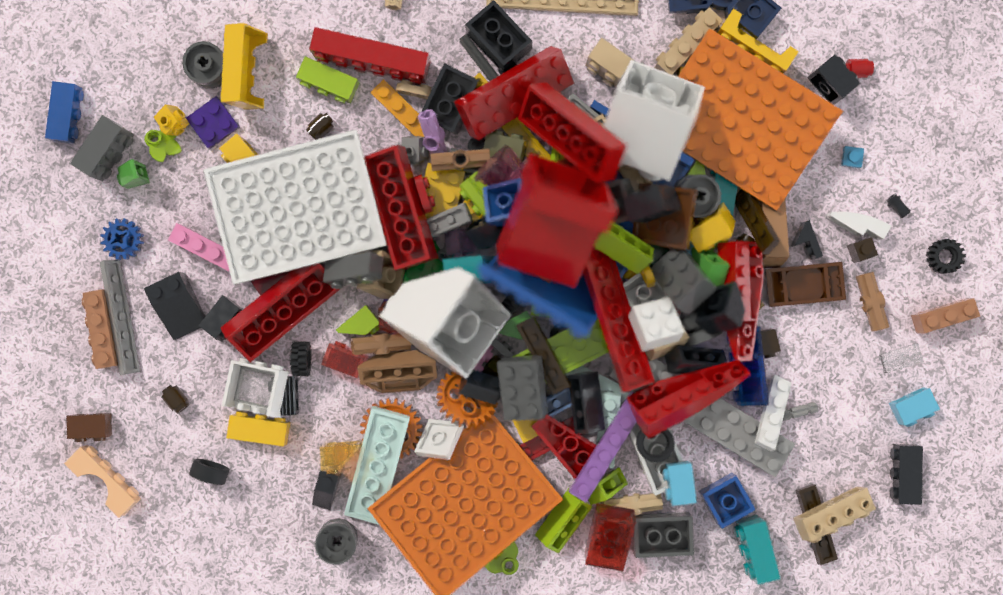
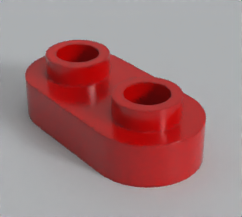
[414,174,436,214]

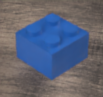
[698,472,756,529]

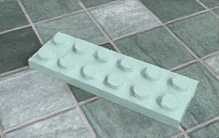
[344,406,410,525]

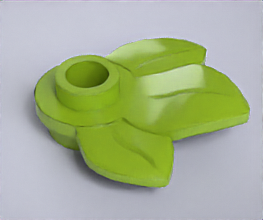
[144,130,181,162]
[485,542,519,575]

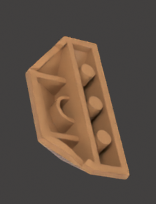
[357,350,437,393]

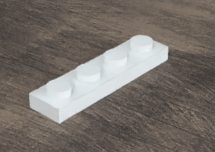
[754,375,792,452]

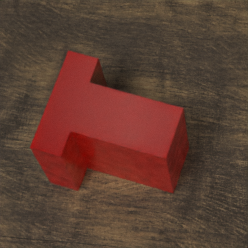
[496,153,617,287]

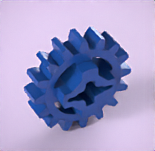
[100,218,144,260]

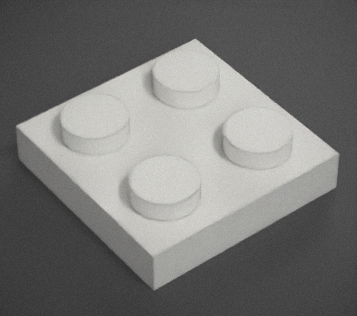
[414,419,464,460]

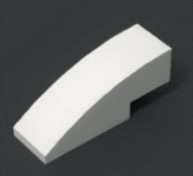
[825,212,891,240]

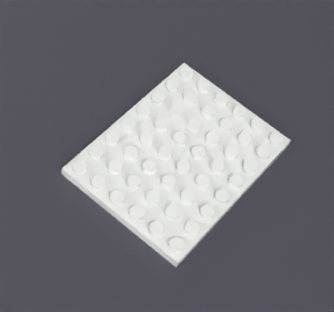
[203,130,387,285]

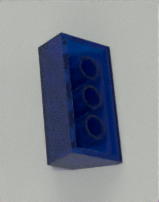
[726,327,769,406]

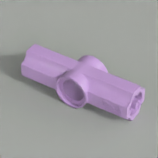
[418,110,447,156]

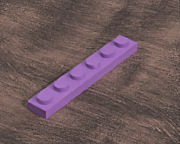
[569,391,636,502]

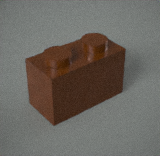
[66,413,112,442]

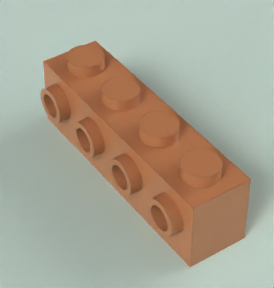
[81,289,118,369]

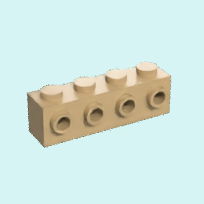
[654,7,723,75]
[793,486,876,543]

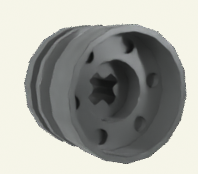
[315,518,358,565]

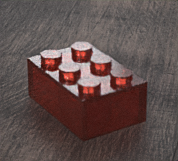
[585,503,636,571]

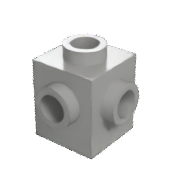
[401,136,429,165]

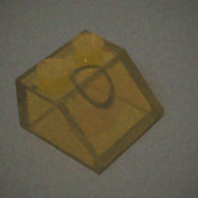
[320,441,363,474]

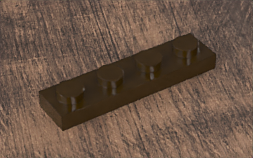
[735,189,780,255]
[516,316,571,395]
[795,484,838,565]

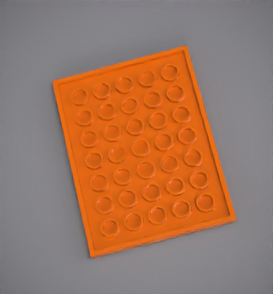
[678,28,843,211]
[367,414,563,595]

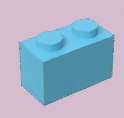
[889,387,940,427]
[663,461,696,506]

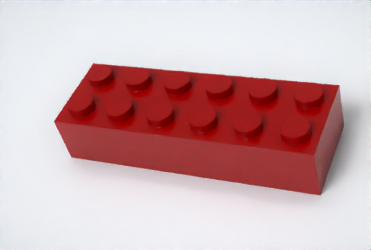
[309,27,431,85]
[454,46,575,140]
[518,82,627,184]
[364,145,438,270]
[221,263,340,362]

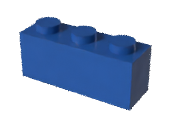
[45,81,84,144]

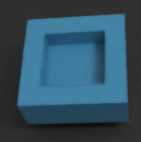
[841,146,864,168]

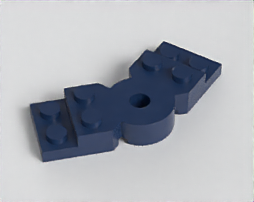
[667,0,782,39]

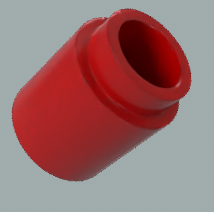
[845,59,874,78]

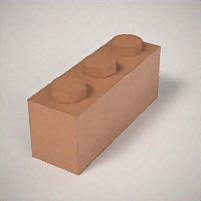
[911,298,980,333]

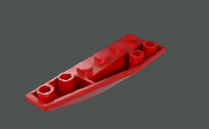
[718,241,763,361]
[627,361,750,439]

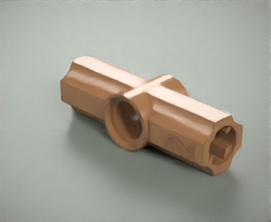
[431,149,491,171]
[856,272,889,332]
[351,333,412,355]

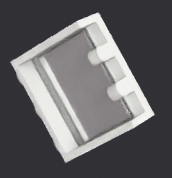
[222,358,290,418]

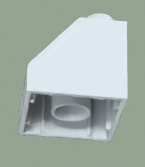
[603,60,705,181]
[380,268,511,379]

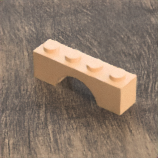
[64,445,141,518]

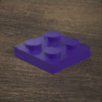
[186,96,240,150]

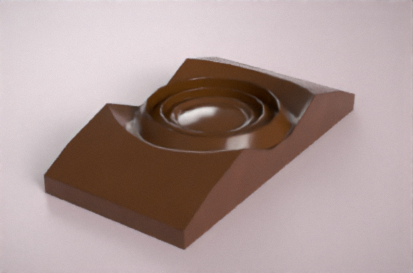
[765,262,846,307]

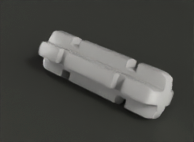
[783,402,818,421]

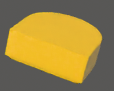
[640,266,655,288]

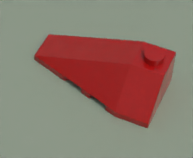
[531,414,597,479]

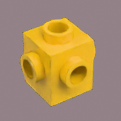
[153,104,190,136]

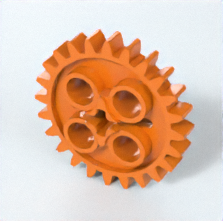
[436,370,498,428]
[360,397,423,459]

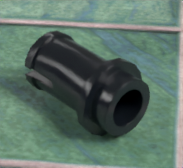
[886,193,911,218]

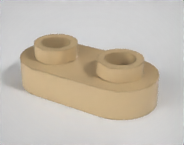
[395,80,431,99]

